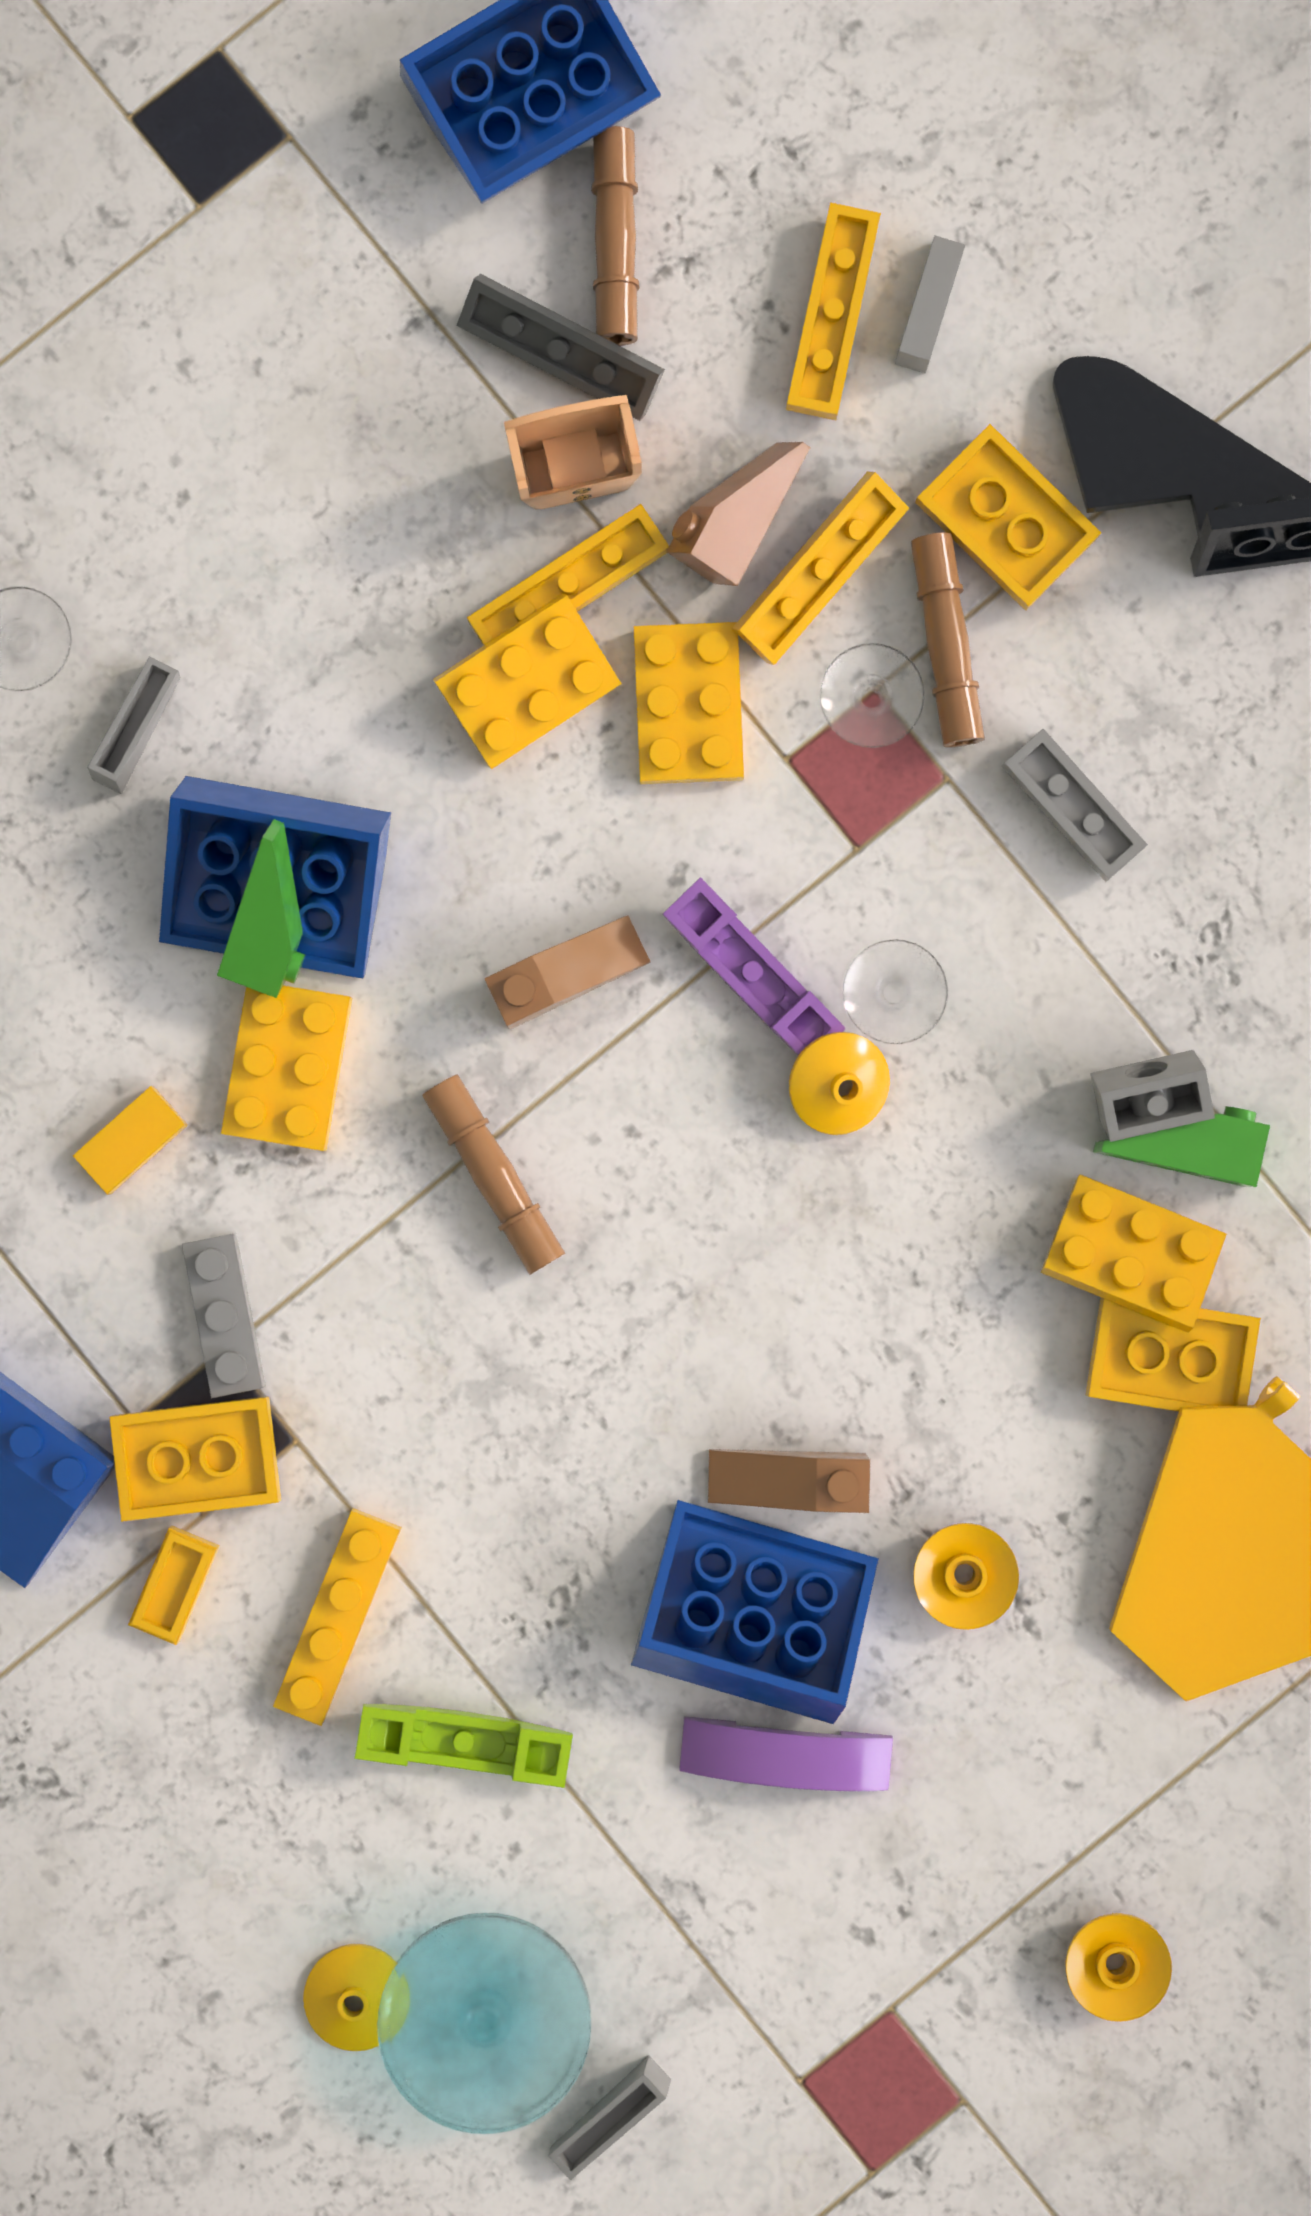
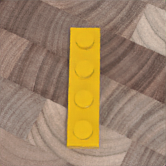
[786,202,881,421]
[732,471,909,665]
[467,504,669,645]
[273,1508,402,1726]

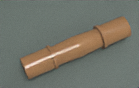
[591,126,639,346]
[911,532,985,748]
[422,1074,565,1275]

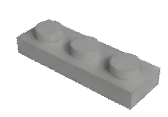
[1002,729,1148,882]
[182,1233,266,1398]

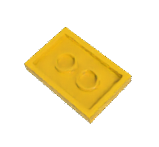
[915,424,1102,611]
[432,593,621,770]
[634,622,744,785]
[221,985,353,1151]
[1040,1174,1227,1333]
[1085,1298,1261,1412]
[109,1396,281,1522]

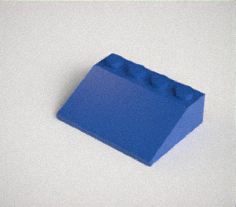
[400,0,661,204]
[159,776,391,979]
[0,1372,115,1588]
[631,1500,879,1724]

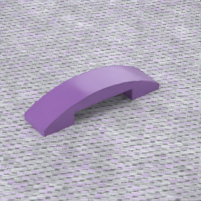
[662,877,846,1055]
[679,1716,893,1791]

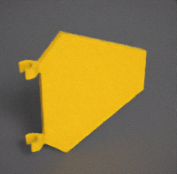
[1109,1376,1311,1701]

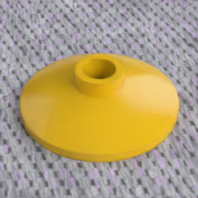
[789,1032,890,1135]
[913,1523,1019,1630]
[1065,1913,1172,2022]
[303,1944,409,2051]

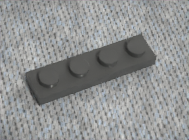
[456,274,665,421]

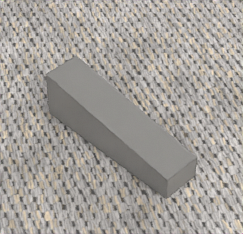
[895,235,965,373]
[87,656,180,794]
[548,2055,671,2180]

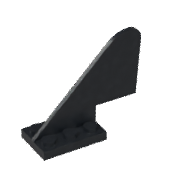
[1052,356,1311,577]

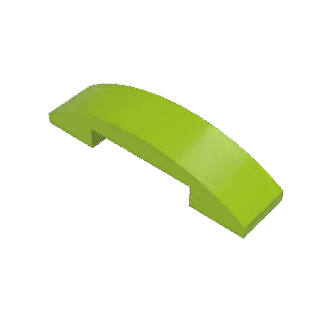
[355,1704,573,1788]

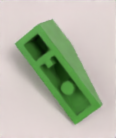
[217,819,305,998]
[1093,1106,1270,1187]

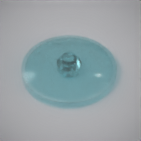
[377,1913,592,2134]

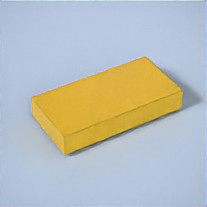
[73,1086,188,1195]
[128,1526,220,1645]

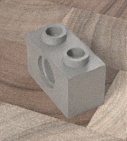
[1090,1050,1215,1142]

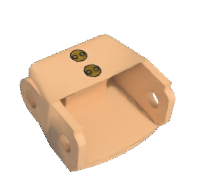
[504,395,642,509]

